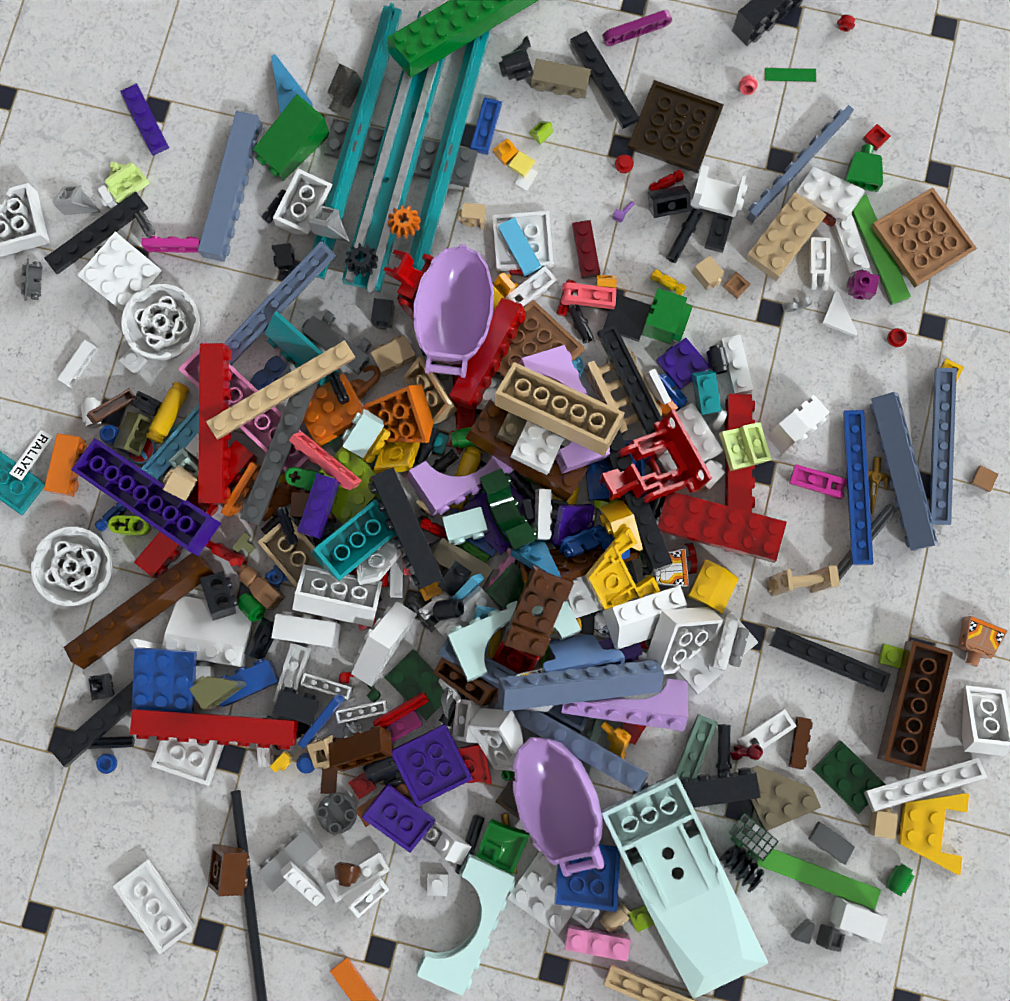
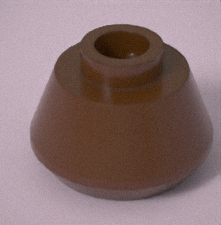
[334,862,362,887]

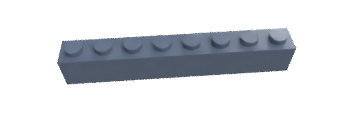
[198,111,263,262]
[870,392,939,551]
[498,660,664,711]
[494,701,649,792]

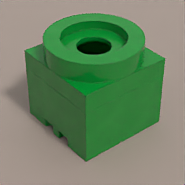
[642,288,693,345]

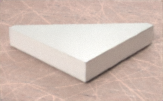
[822,291,857,337]
[643,369,671,405]

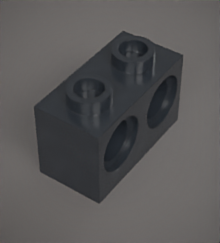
[200,571,238,621]

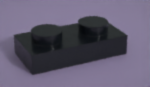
[704,212,733,253]
[245,617,274,660]

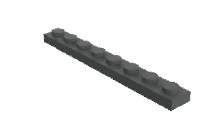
[240,380,319,526]

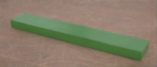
[852,195,911,305]
[756,849,881,910]

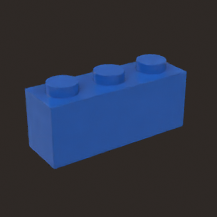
[219,658,279,707]

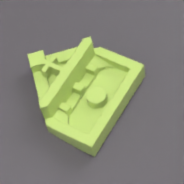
[105,162,150,204]

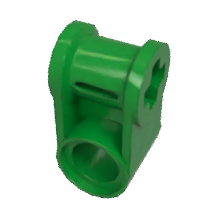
[284,466,324,491]

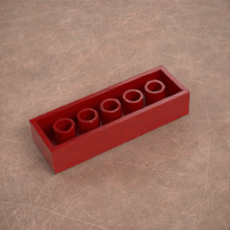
[658,492,787,563]

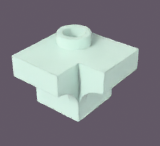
[169,447,199,475]

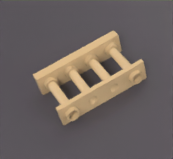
[583,347,662,436]
[767,565,840,597]

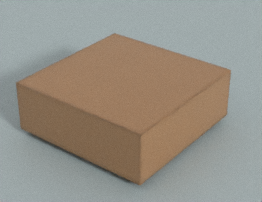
[723,271,750,299]
[970,465,998,492]

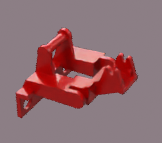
[383,249,434,321]
[599,409,712,503]

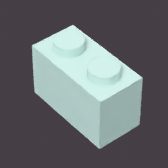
[341,408,384,458]
[442,507,488,545]

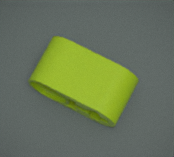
[108,515,152,536]

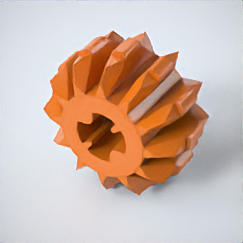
[387,205,421,240]

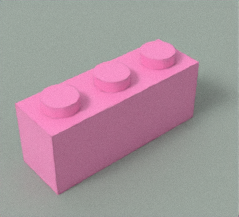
[564,923,631,961]

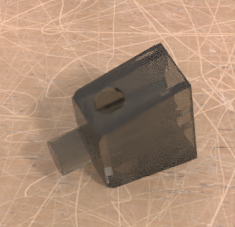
[328,63,361,114]

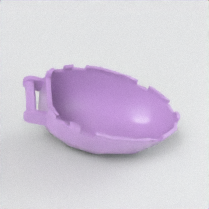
[413,244,494,378]
[513,737,604,877]

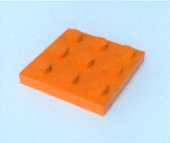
[303,373,364,447]

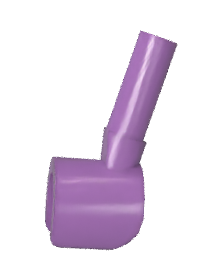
[612,201,635,222]

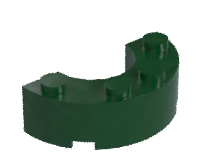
[480,468,537,551]

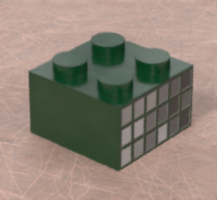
[729,813,779,862]

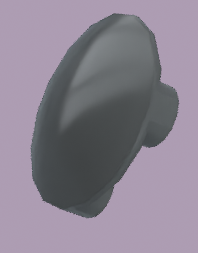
[316,792,357,835]

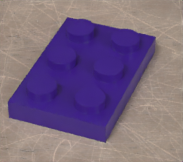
[362,783,436,853]

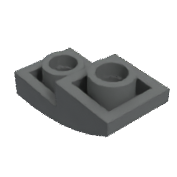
[808,822,855,865]

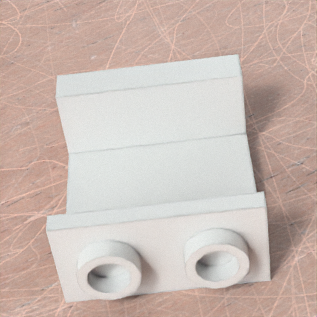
[691,165,748,217]

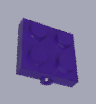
[655,337,709,390]
[552,504,595,545]

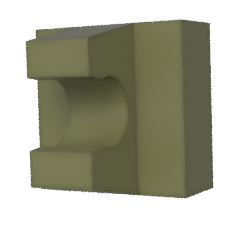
[232,532,256,553]

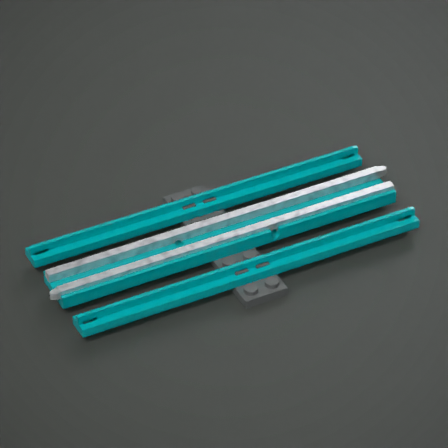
[312,3,491,297]

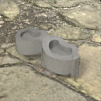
[781,296,812,312]

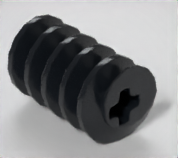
[719,845,764,893]

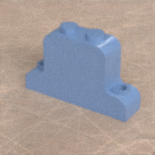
[543,634,625,673]

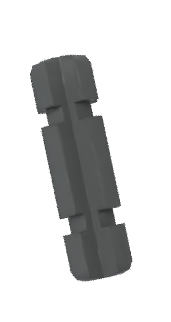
[134,210,156,238]

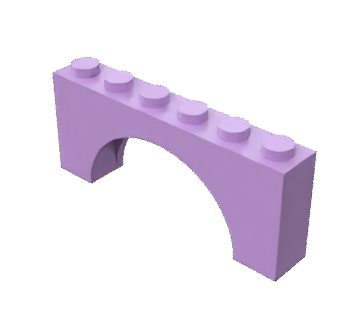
[518,345,610,474]
[406,455,514,516]
[562,678,688,731]

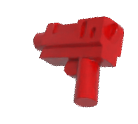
[205,540,248,567]

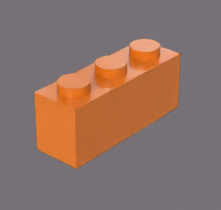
[44,433,87,497]

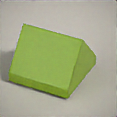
[529,121,553,145]

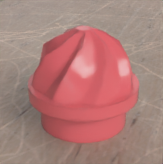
[739,74,758,95]

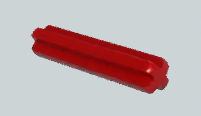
[373,692,429,728]

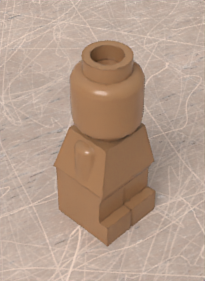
[237,565,286,610]

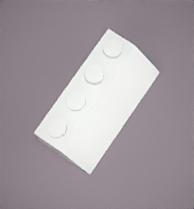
[292,564,382,627]
[602,586,687,650]

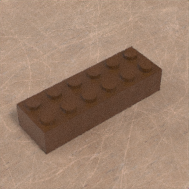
[465,400,590,502]
[877,640,953,772]

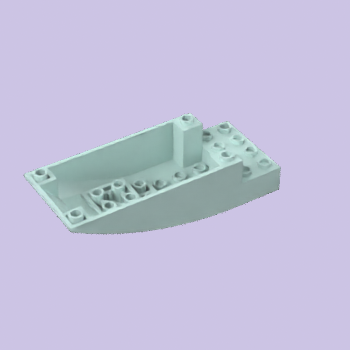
[601,774,769,999]

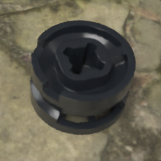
[131,391,162,417]

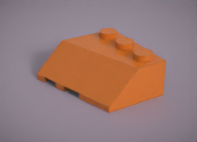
[363,385,434,443]

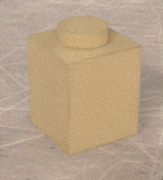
[692,256,724,290]
[869,808,898,839]

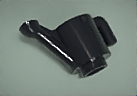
[498,35,534,81]
[363,726,404,788]

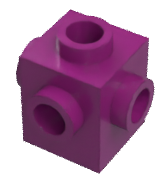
[847,270,880,300]

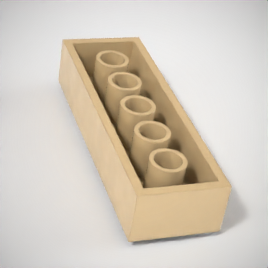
[495,362,624,456]

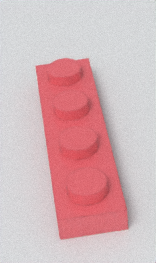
[289,431,362,490]

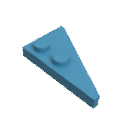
[271,54,313,114]
[511,540,561,577]

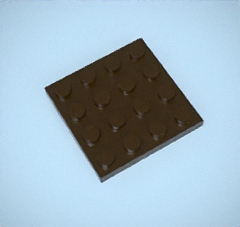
[628,80,724,174]

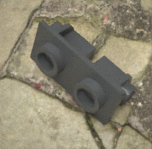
[21,258,43,301]
[406,592,439,633]

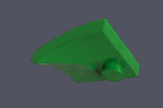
[476,819,530,875]

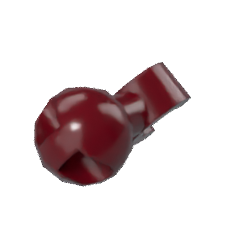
[730,744,763,760]

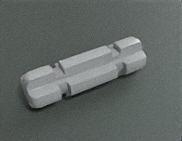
[728,627,749,667]

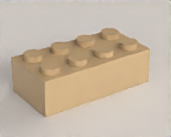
[746,192,826,281]
[258,517,324,588]

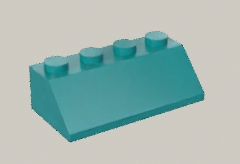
[265,311,339,386]
[310,499,394,581]

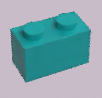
[691,370,721,415]

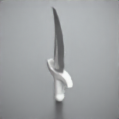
[439,678,461,718]

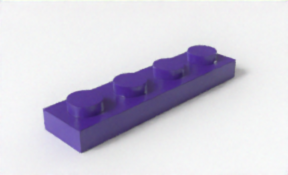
[120,83,169,156]

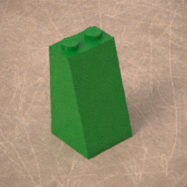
[253,94,329,181]

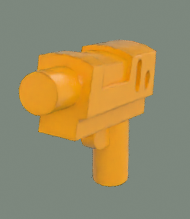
[600,721,631,759]

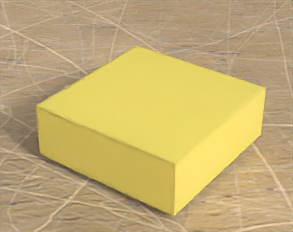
[509,151,535,178]

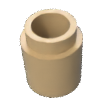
[600,902,631,933]

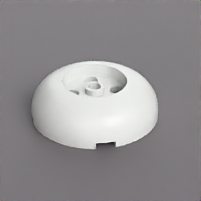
[121,284,200,360]
[31,527,113,606]

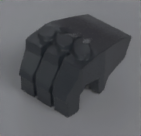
[88,673,115,700]

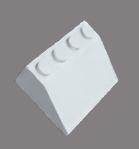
[162,596,254,667]

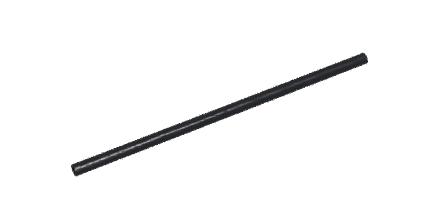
[230,790,267,1001]

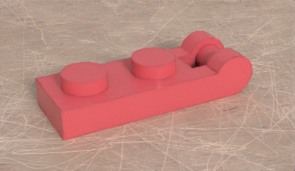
[561,282,616,309]

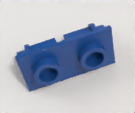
[659,373,688,411]
[559,527,601,558]

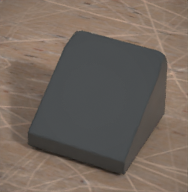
[790,918,815,944]
[816,924,845,952]

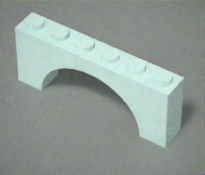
[448,601,581,682]
[415,853,515,996]

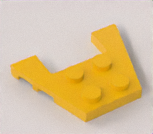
[585,526,660,610]
[899,793,969,875]

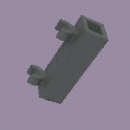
[301,311,372,375]

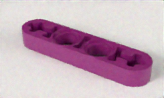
[602,10,672,46]

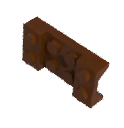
[503,565,574,658]

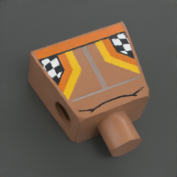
[958,616,1008,667]

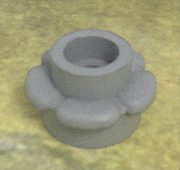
[343,721,361,737]

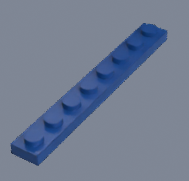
[843,410,874,565]

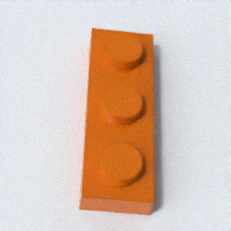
[220,462,261,516]

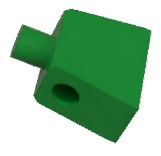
[844,144,883,192]

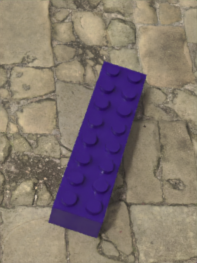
[71,438,221,556]

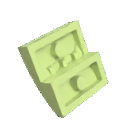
[719,422,772,471]

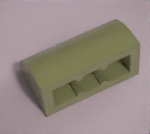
[112,412,153,457]

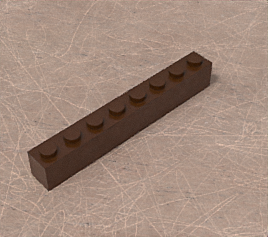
[64,553,214,669]

